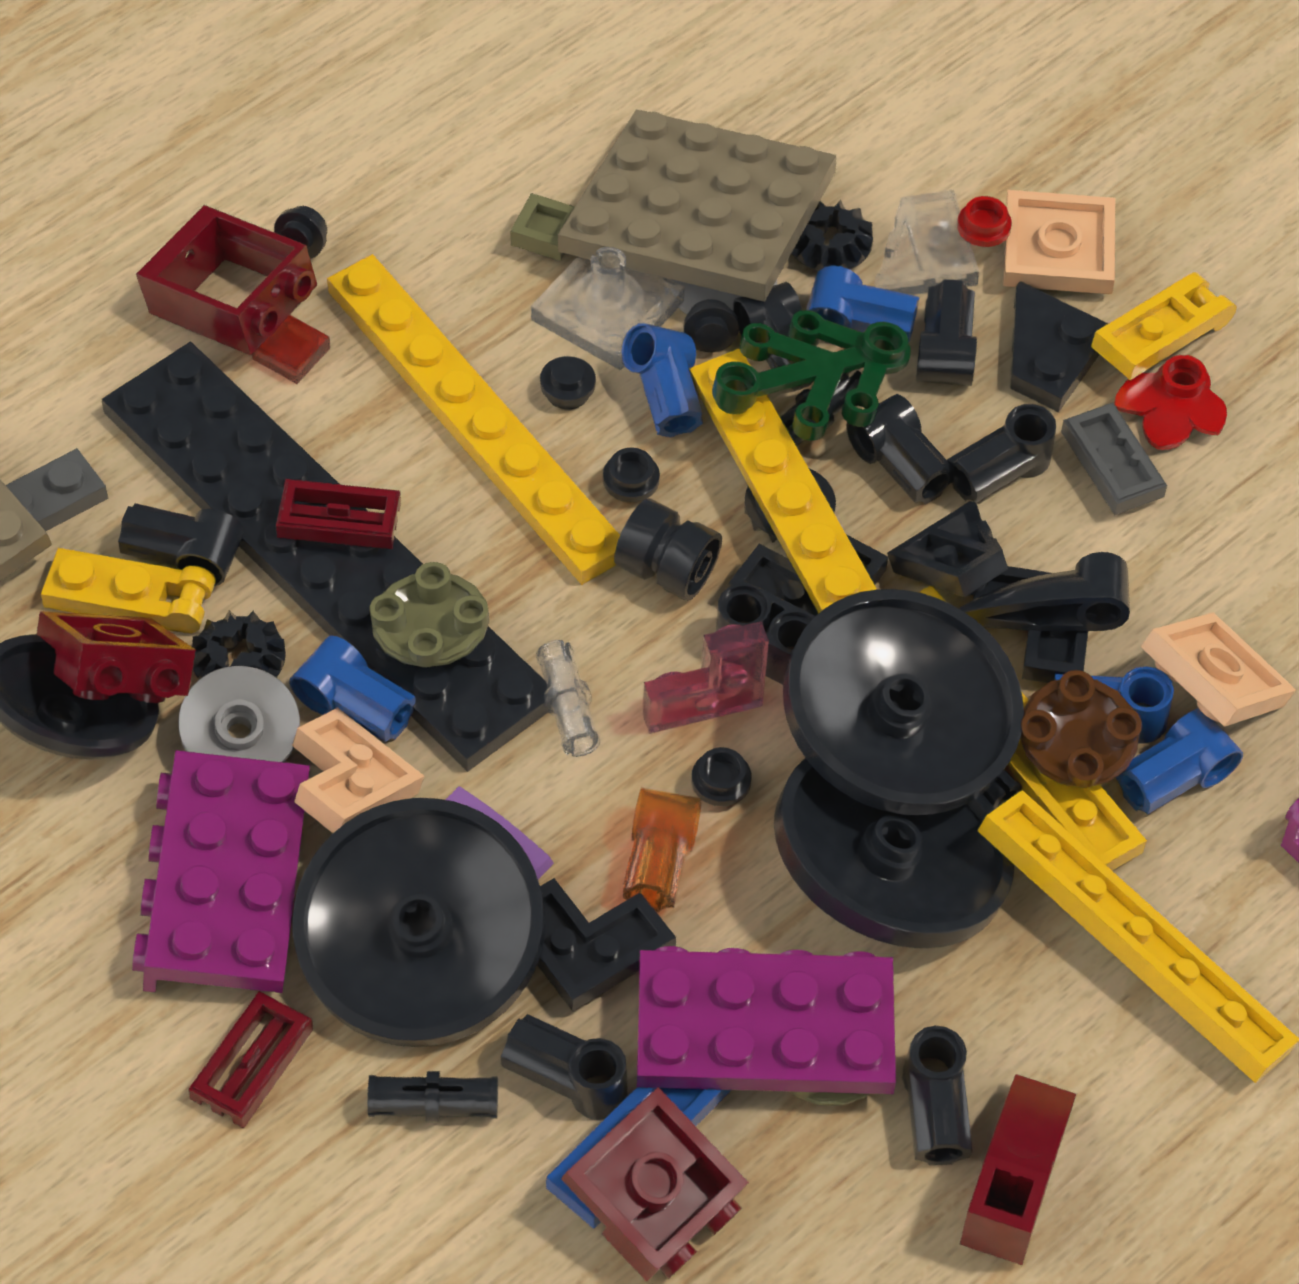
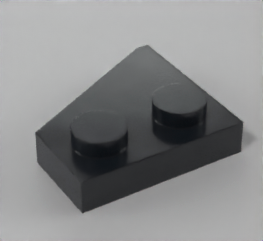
[1010,281,1109,412]
[887,501,1008,597]

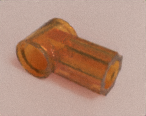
[623,787,702,913]

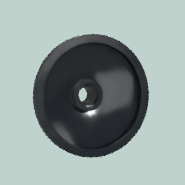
[0,634,159,759]

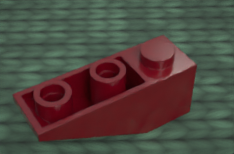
[960,1074,1076,1265]

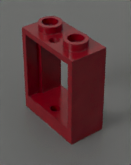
[136,205,318,356]

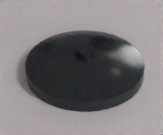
[783,589,1024,815]
[774,758,1015,948]
[293,798,546,1047]

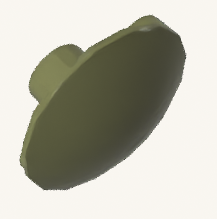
[370,562,489,667]

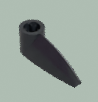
[960,552,1130,631]

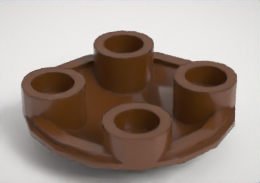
[1020,670,1142,788]

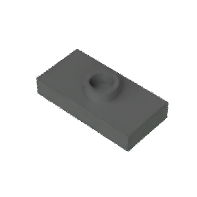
[1061,402,1167,515]

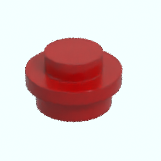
[957,196,1012,247]

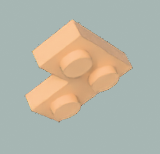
[292,708,424,833]

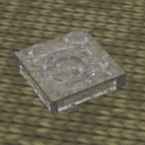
[531,247,685,371]

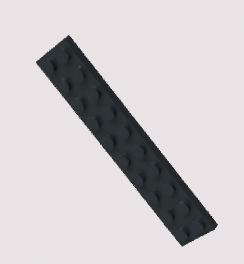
[101,341,558,772]

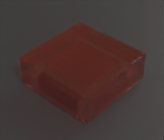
[252,315,330,384]

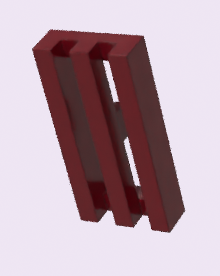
[276,479,401,549]
[188,991,313,1128]

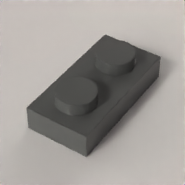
[6,448,108,531]

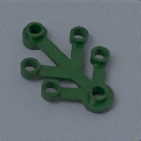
[712,310,911,441]

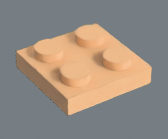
[1003,190,1115,294]
[1141,612,1296,727]

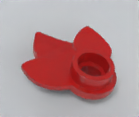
[1114,355,1227,450]

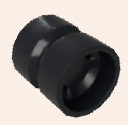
[614,498,722,601]

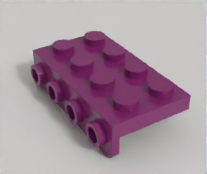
[132,750,310,993]
[637,946,896,1094]

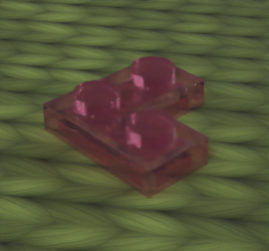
[643,621,769,734]

